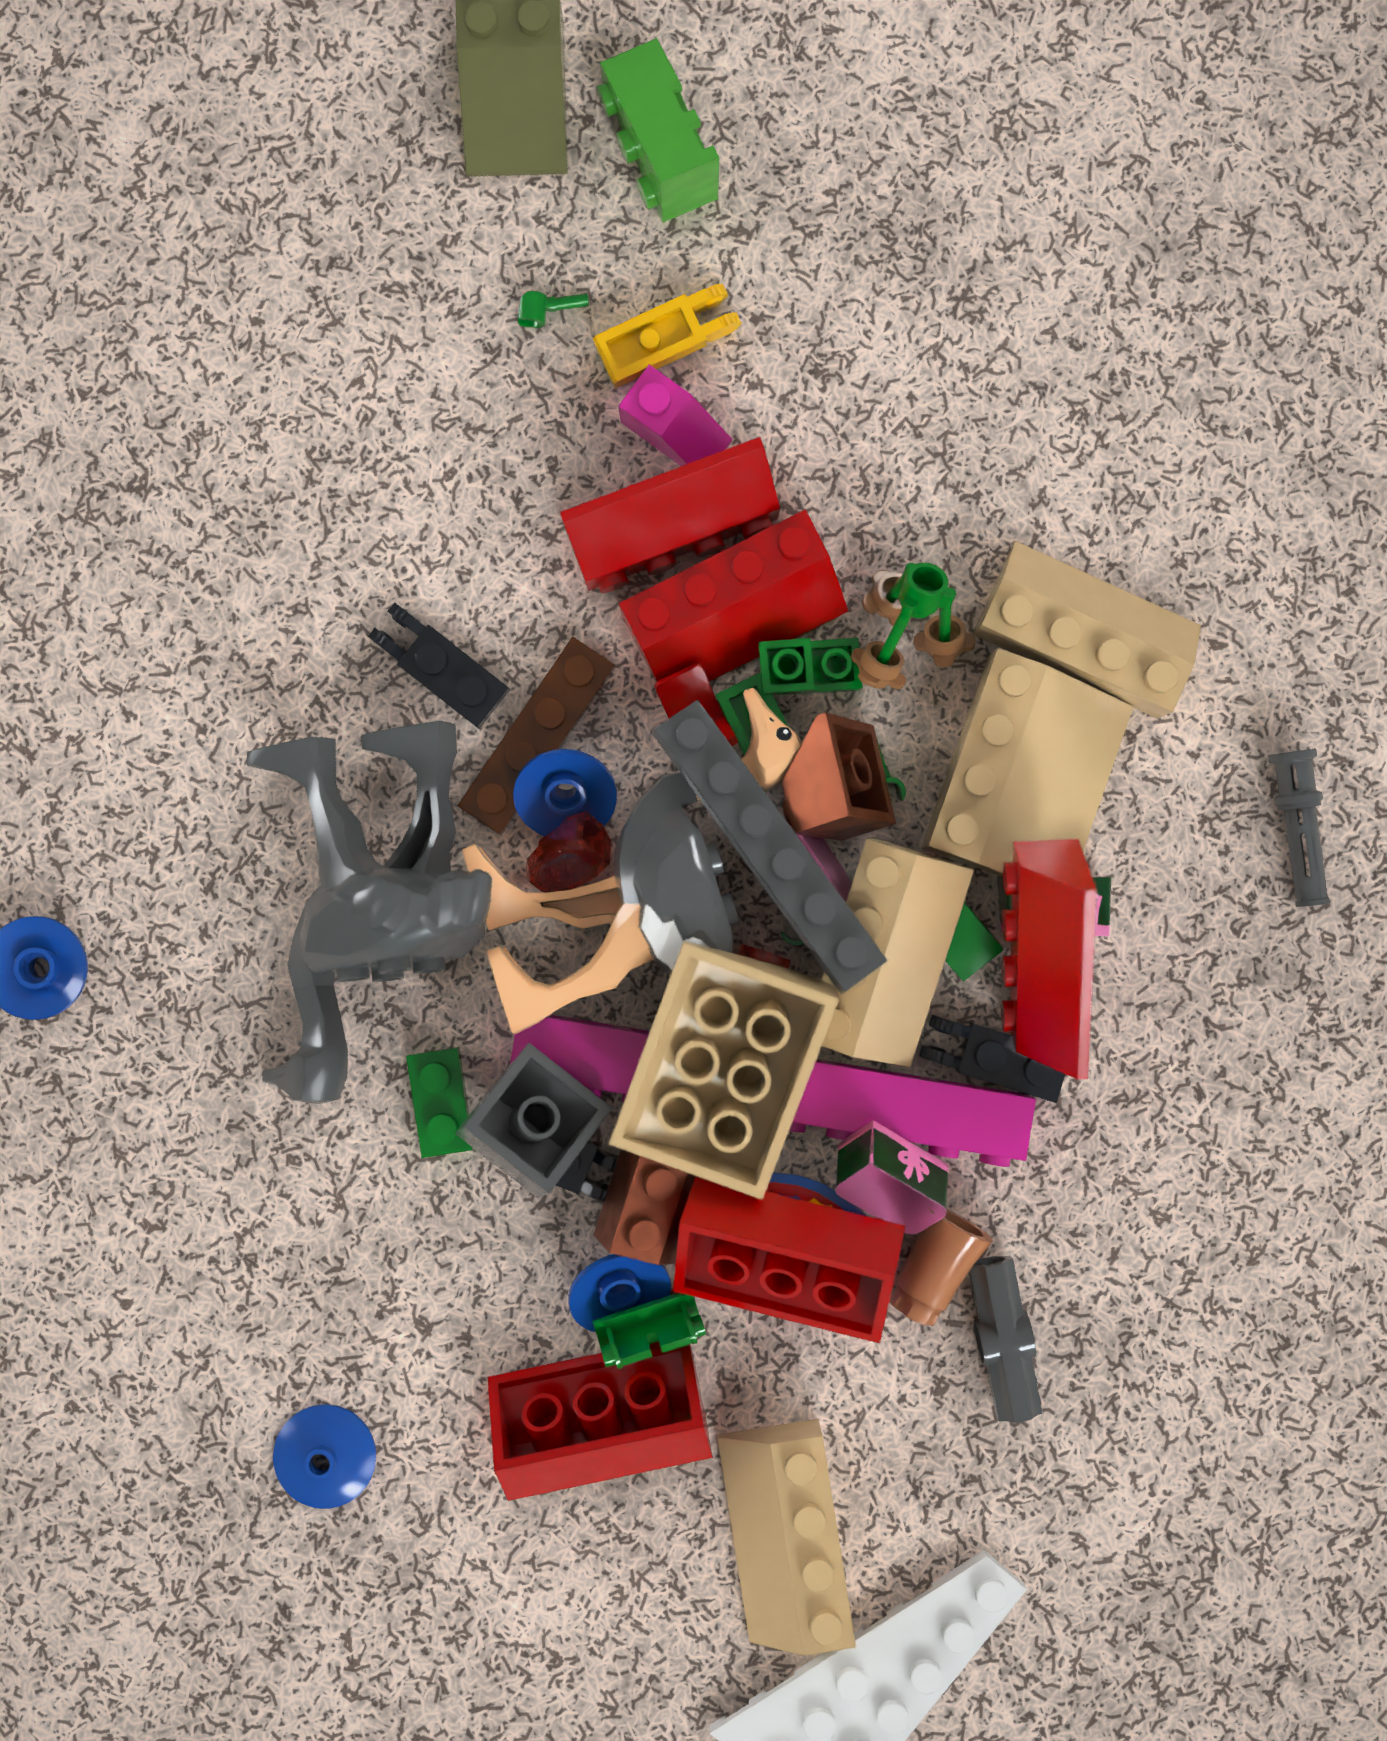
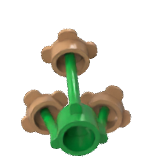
[851,562,976,689]

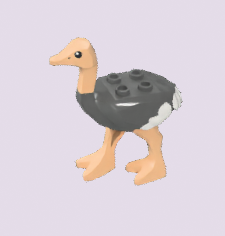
[462,688,802,1035]

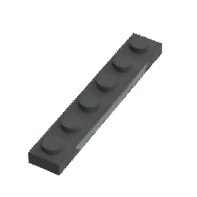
[652,700,888,994]

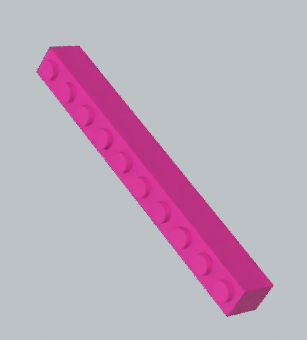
[510,1014,1036,1167]

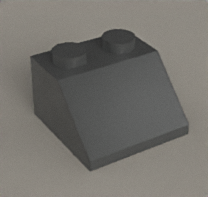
[455,1043,612,1198]

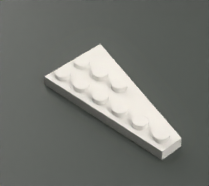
[709,1550,1027,1741]

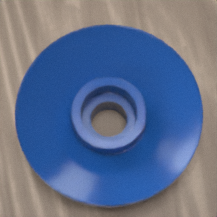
[513,749,617,841]
[0,916,88,1020]
[568,1254,671,1332]
[273,1404,376,1509]

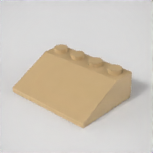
[921,648,1134,876]
[609,940,839,1199]

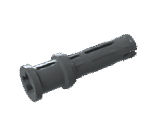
[1268,748,1330,907]

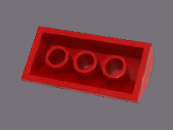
[560,437,780,593]
[619,509,849,682]
[1001,839,1097,1080]
[673,1176,906,1344]
[487,1341,713,1501]

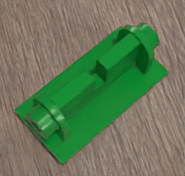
[592,1293,706,1369]

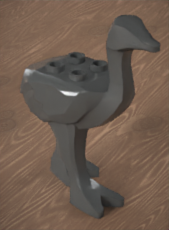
[247,720,492,1104]

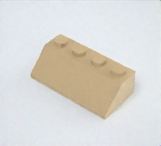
[972,541,1201,719]
[821,838,975,1067]
[717,1419,856,1656]

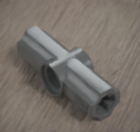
[968,1256,1043,1423]

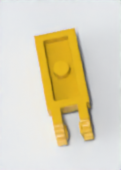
[592,283,742,389]

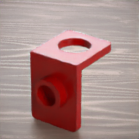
[654,663,738,746]

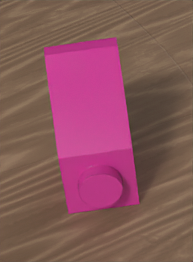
[618,364,732,466]

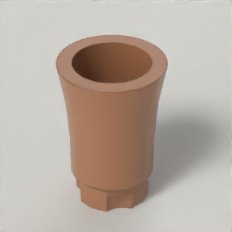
[889,1209,993,1326]

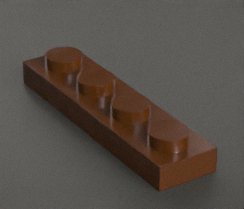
[457,636,616,835]

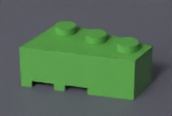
[596,38,720,223]

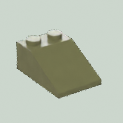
[455,0,568,177]

